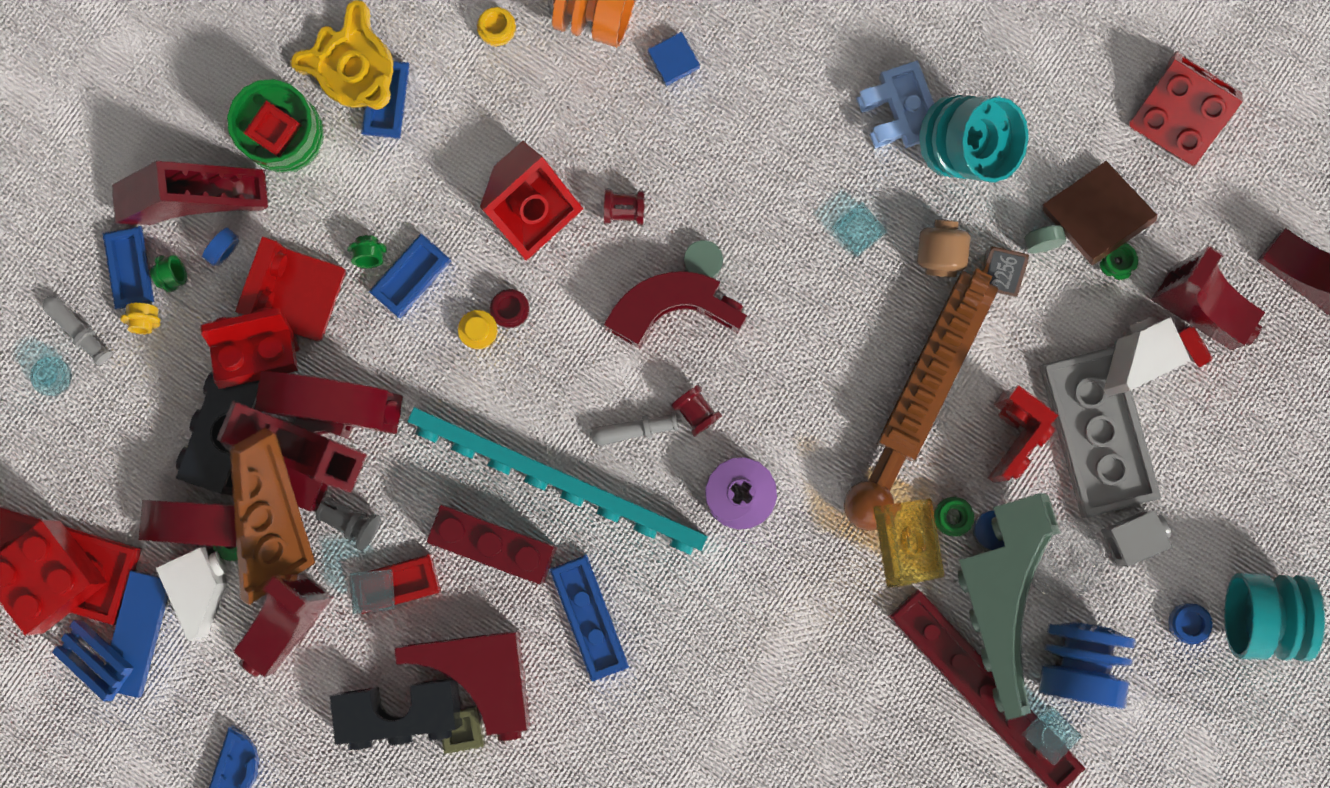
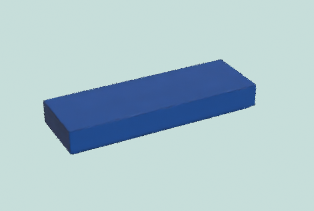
[549,555,630,682]
[102,571,168,698]

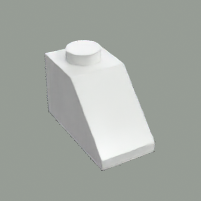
[1104,316,1191,397]
[156,547,227,642]

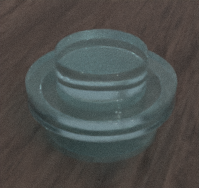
[30,356,72,396]

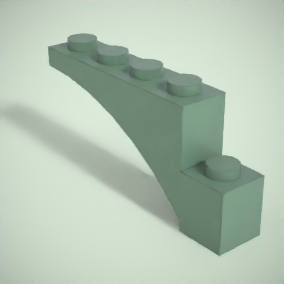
[958,493,1060,720]

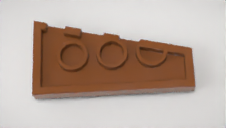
[231,428,315,605]

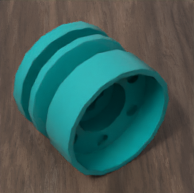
[919,94,1029,183]
[1224,573,1325,662]

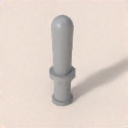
[42,296,112,366]
[591,412,679,446]

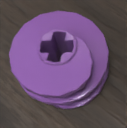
[705,457,777,530]

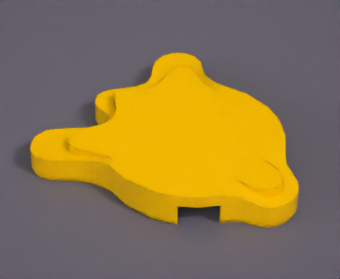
[291,0,393,110]

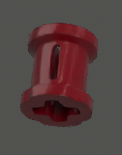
[604,189,645,225]
[671,384,722,437]

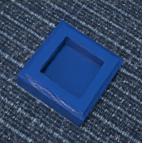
[648,32,700,86]

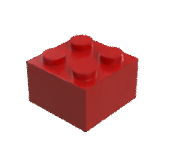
[0,520,108,636]

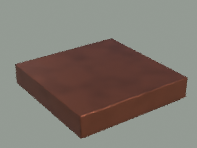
[1043,161,1157,265]

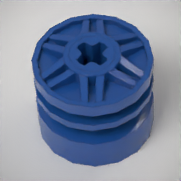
[1038,621,1136,709]

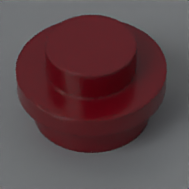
[490,289,530,329]

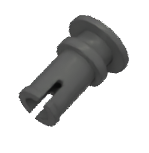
[315,497,381,551]

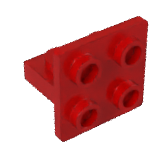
[200,308,300,389]

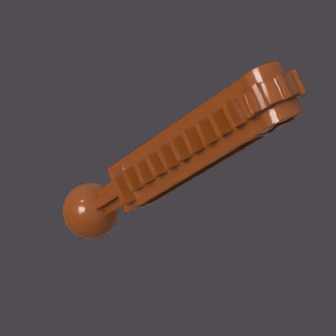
[844,268,999,531]

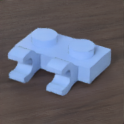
[856,60,934,148]

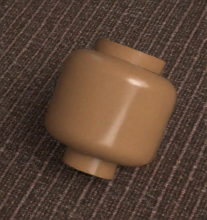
[917,219,971,277]

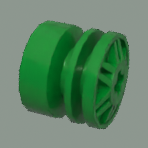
[227,79,324,173]

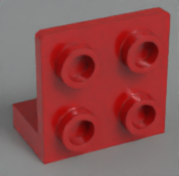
[1129,51,1243,166]
[235,237,346,342]
[987,385,1058,483]

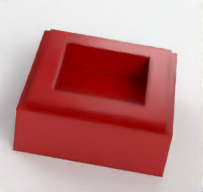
[244,100,302,158]
[1178,325,1212,368]

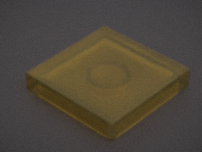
[873,498,944,588]

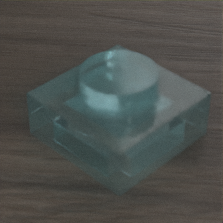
[1021,706,1082,766]

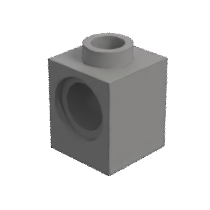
[1101,510,1172,567]

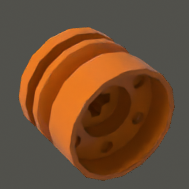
[552,0,635,48]

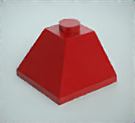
[480,140,583,261]

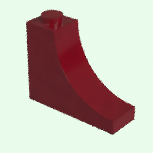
[112,161,268,225]
[1257,228,1330,316]
[1151,246,1265,350]
[233,574,333,677]
[395,630,531,741]

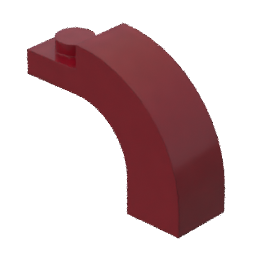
[604,271,747,349]
[255,371,403,434]
[217,401,367,493]
[138,500,237,547]

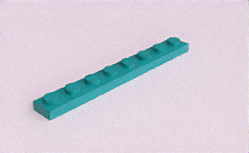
[407,408,708,555]

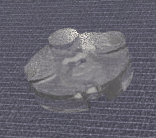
[1031,519,1105,599]

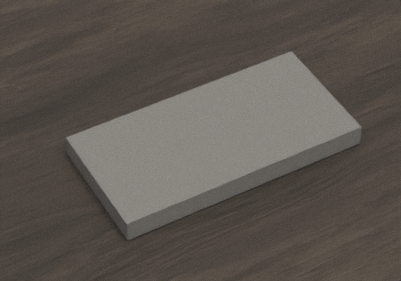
[1039,346,1162,518]

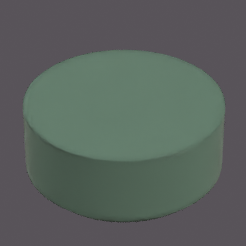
[1024,225,1067,253]
[684,240,723,278]

